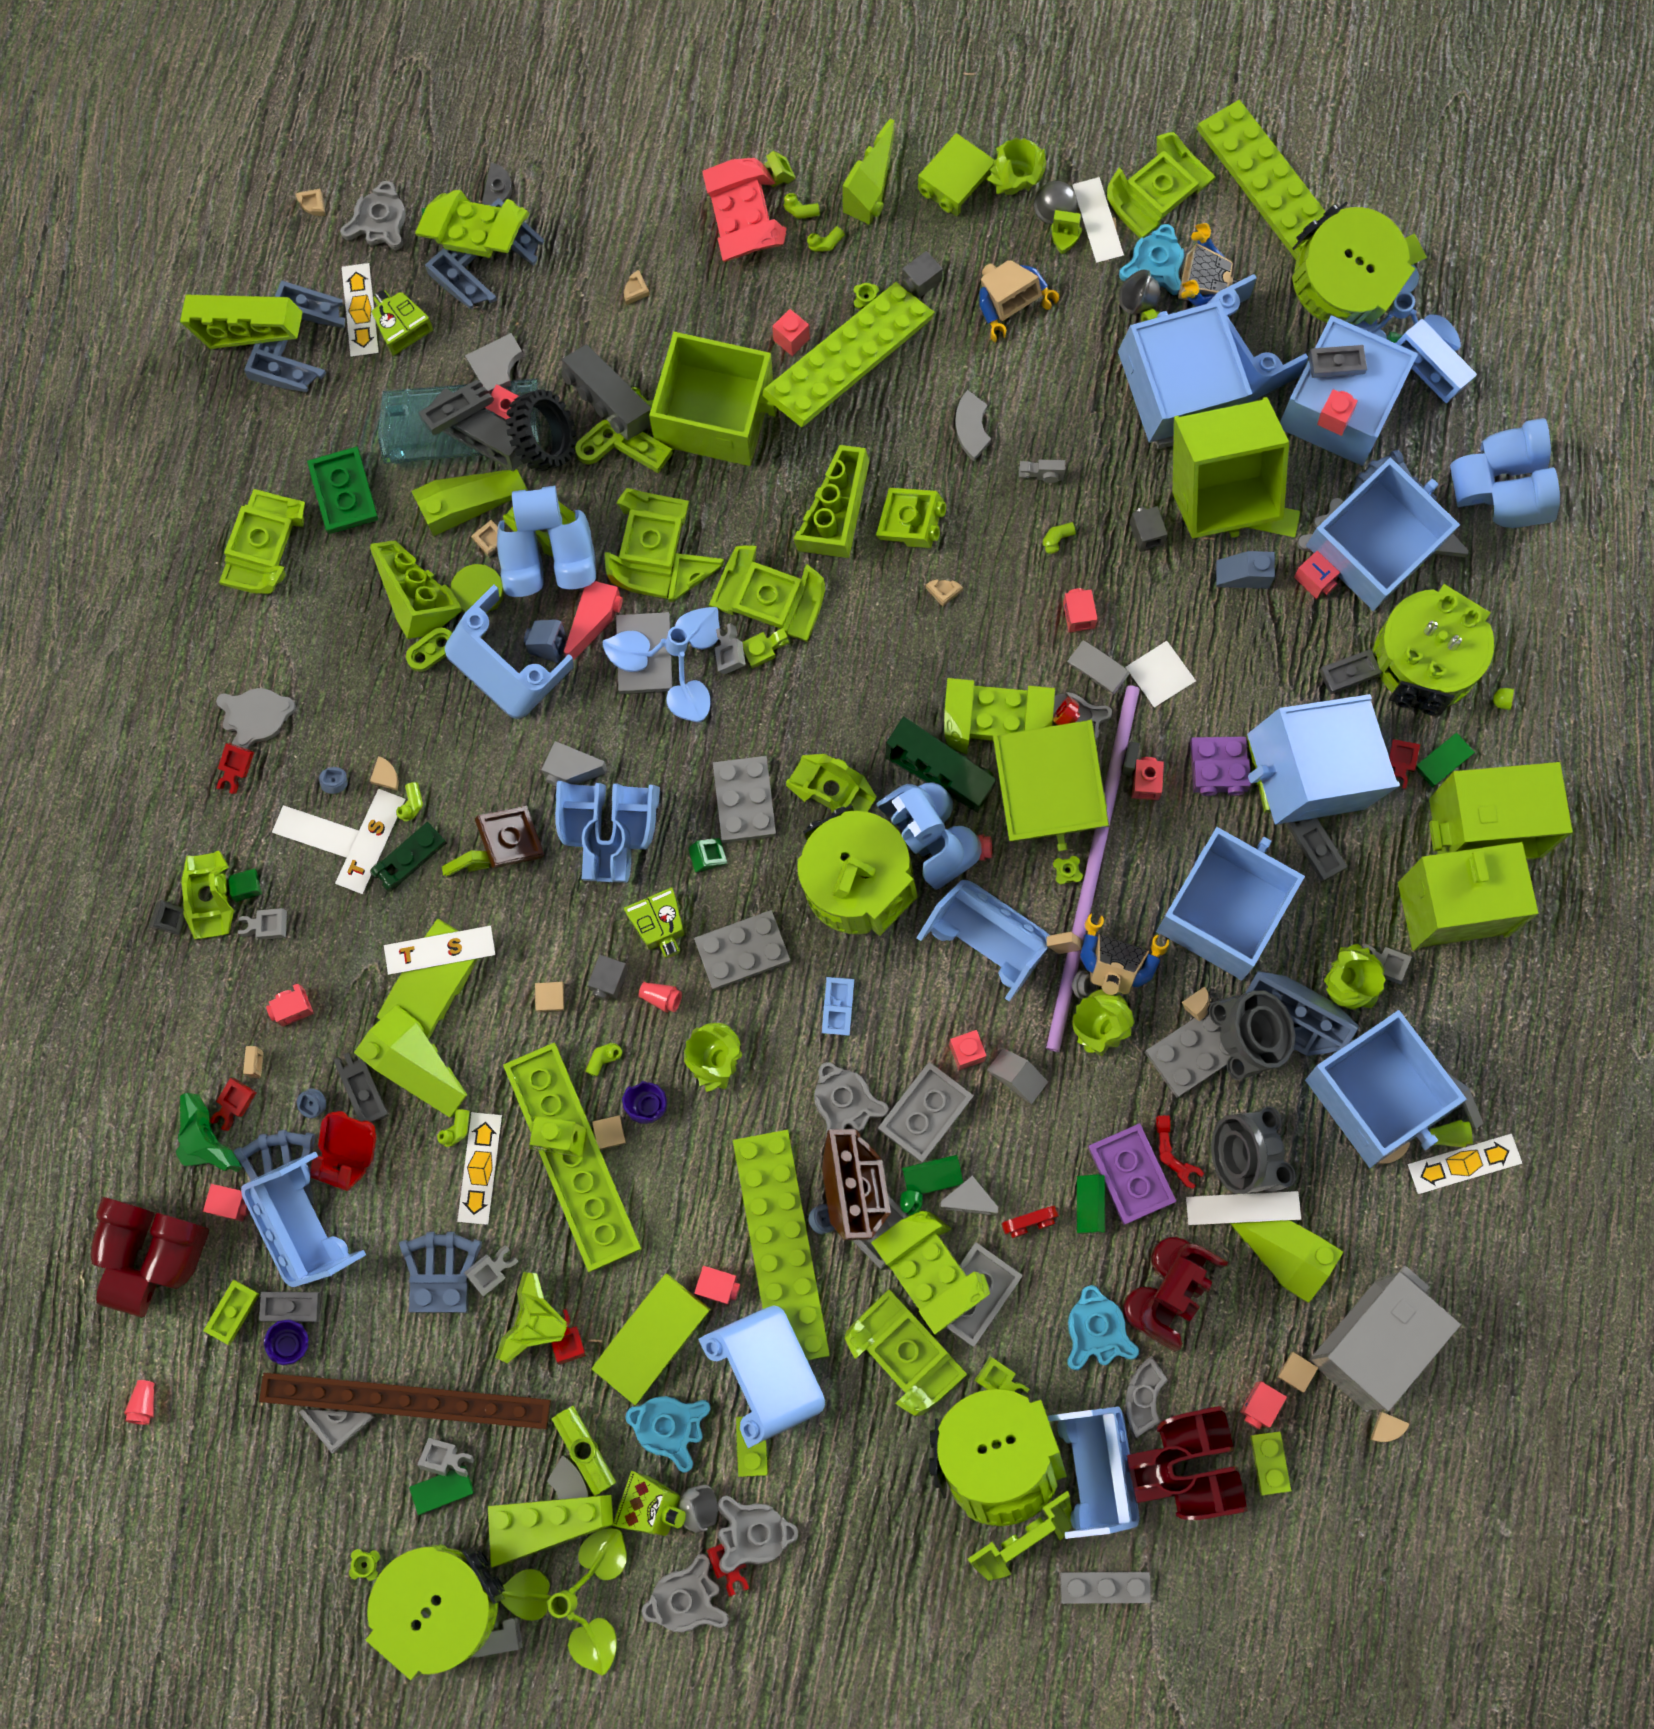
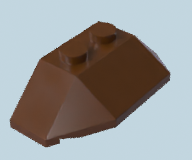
[822,1129,891,1240]

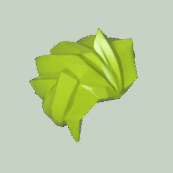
[987,137,1046,195]
[1324,944,1386,1011]
[1072,989,1134,1056]
[684,1023,742,1092]

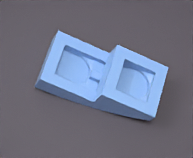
[822,977,854,1035]

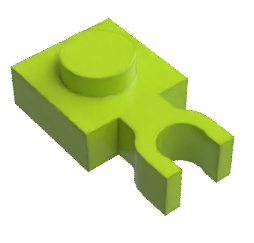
[974,1356,1030,1393]

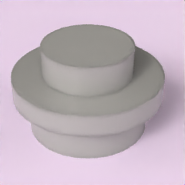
[1072,971,1097,999]

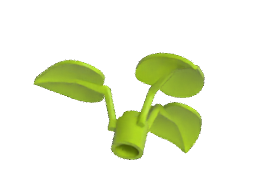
[501,1528,627,1676]

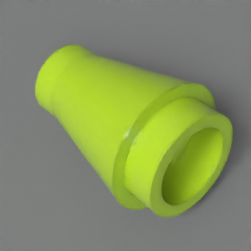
[1429,1119,1473,1148]

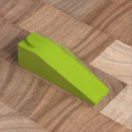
[842,118,895,225]
[411,469,528,537]
[370,540,462,639]
[354,1005,467,1118]
[1229,1220,1343,1303]

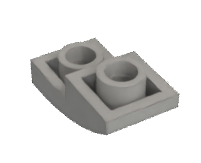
[1067,640,1130,694]

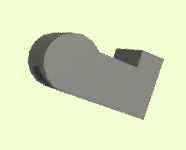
[472,1617,523,1657]

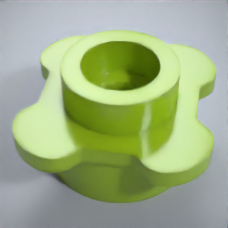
[854,283,879,309]
[1053,856,1083,885]
[349,1549,380,1581]

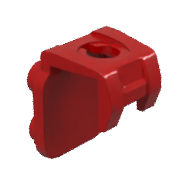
[310,1111,376,1191]

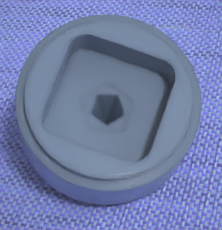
[319,767,348,794]
[297,1088,326,1118]
[809,1204,835,1234]

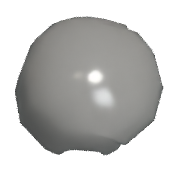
[678,1485,718,1533]

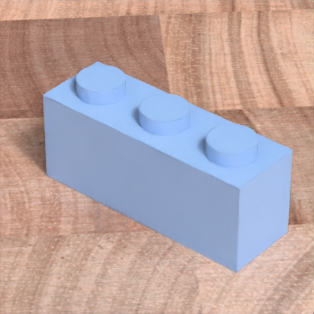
[1396,319,1477,403]

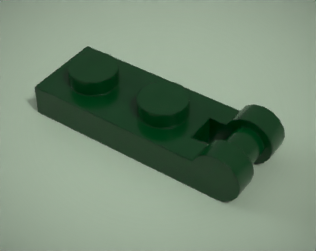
[370,821,447,892]

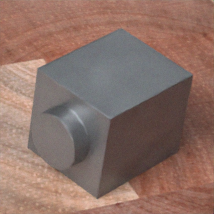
[902,251,943,299]
[1129,506,1168,552]
[588,955,628,1001]

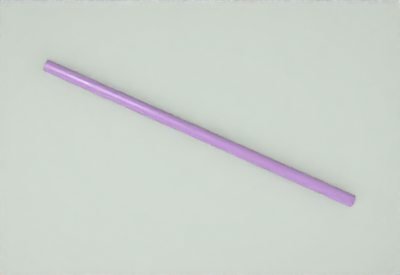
[1046,686,1140,1052]

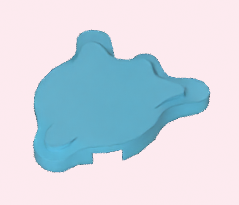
[1119,224,1184,295]
[1067,1285,1139,1370]
[626,1396,711,1473]

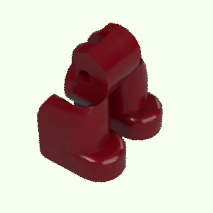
[90,1196,209,1318]
[1123,1237,1229,1352]
[1126,1406,1248,1520]

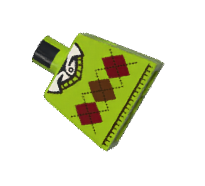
[613,1471,686,1536]

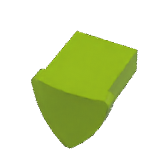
[1051,210,1082,254]
[832,857,875,899]

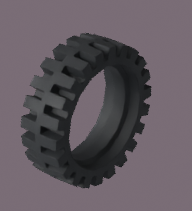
[506,389,577,471]

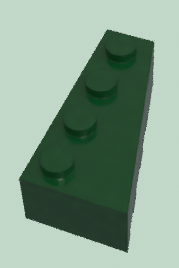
[885,716,996,813]

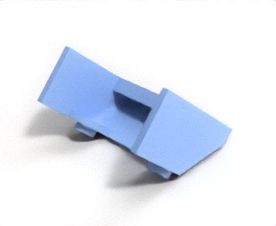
[1207,274,1308,403]
[445,585,573,719]
[917,880,1050,1001]
[241,1151,366,1287]
[1048,1407,1139,1538]

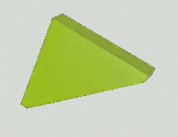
[668,553,724,603]
[442,850,490,877]

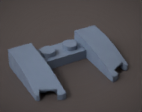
[425,198,544,309]
[244,280,346,392]

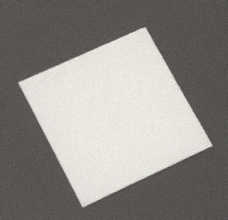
[1125,641,1196,707]

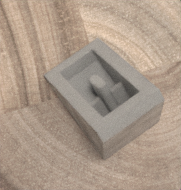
[987,1048,1048,1105]
[940,1176,998,1216]

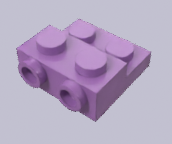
[1190,737,1251,796]

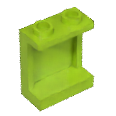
[918,133,994,216]

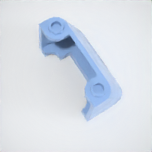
[698,1306,825,1448]

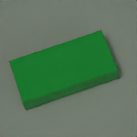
[1415,732,1475,788]
[902,1155,964,1194]
[1077,1174,1105,1234]
[409,1465,475,1515]

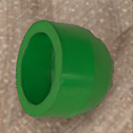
[900,1191,923,1215]

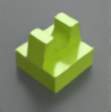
[764,150,796,187]

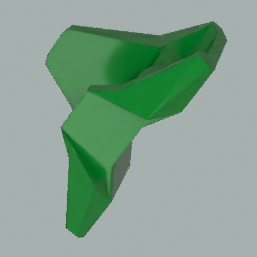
[176,1093,242,1173]

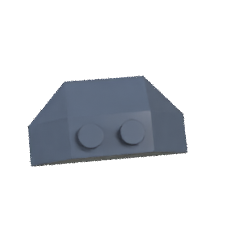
[1245,971,1359,1056]

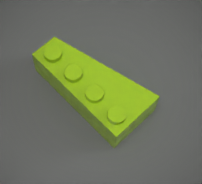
[180,295,303,349]
[793,445,869,558]
[488,1495,613,1568]

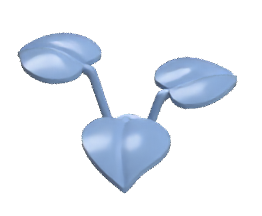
[1355,264,1461,351]
[603,607,720,722]

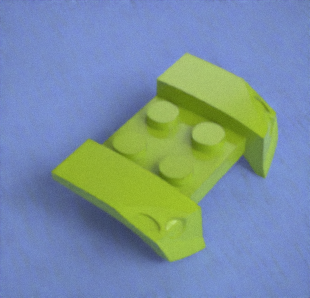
[1107,132,1216,238]
[415,190,530,258]
[605,488,689,599]
[219,489,305,594]
[709,546,826,642]
[944,678,1055,754]
[871,1211,990,1335]
[845,1289,968,1416]
[967,1491,1072,1581]

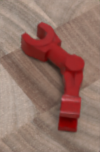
[1156,1115,1204,1189]

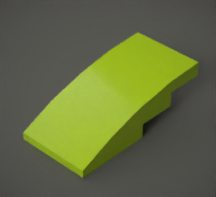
[377,919,478,1040]
[591,1273,711,1406]

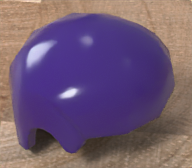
[622,1081,668,1124]
[264,1319,309,1365]

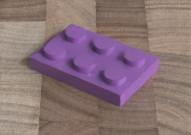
[1088,1123,1177,1225]

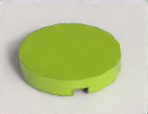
[450,564,504,613]

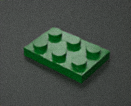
[307,446,379,535]

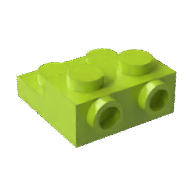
[876,488,946,548]

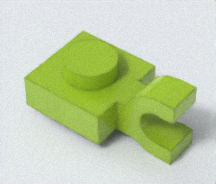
[742,628,790,669]

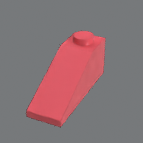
[564,581,623,661]

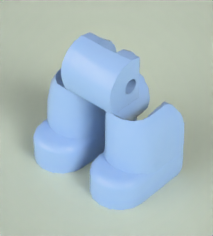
[1450,418,1560,528]
[497,486,596,597]
[555,781,660,883]
[877,782,982,890]

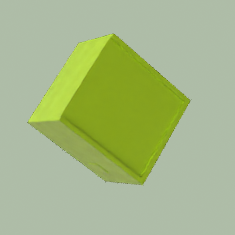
[649,331,777,466]
[1172,397,1289,539]
[993,720,1109,851]
[1429,762,1573,859]
[1398,842,1539,951]

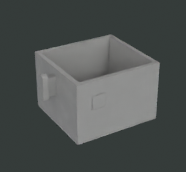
[1308,1266,1461,1412]

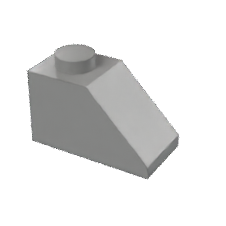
[541,741,607,787]

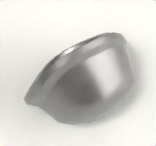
[1034,181,1078,225]
[1119,269,1160,314]

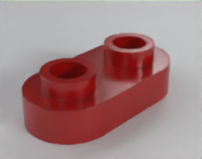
[1053,696,1080,725]
[1001,1205,1059,1238]

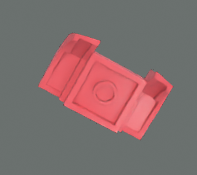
[702,158,786,262]

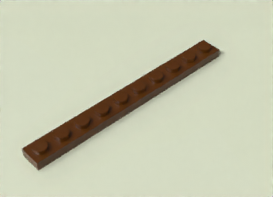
[259,1373,551,1429]

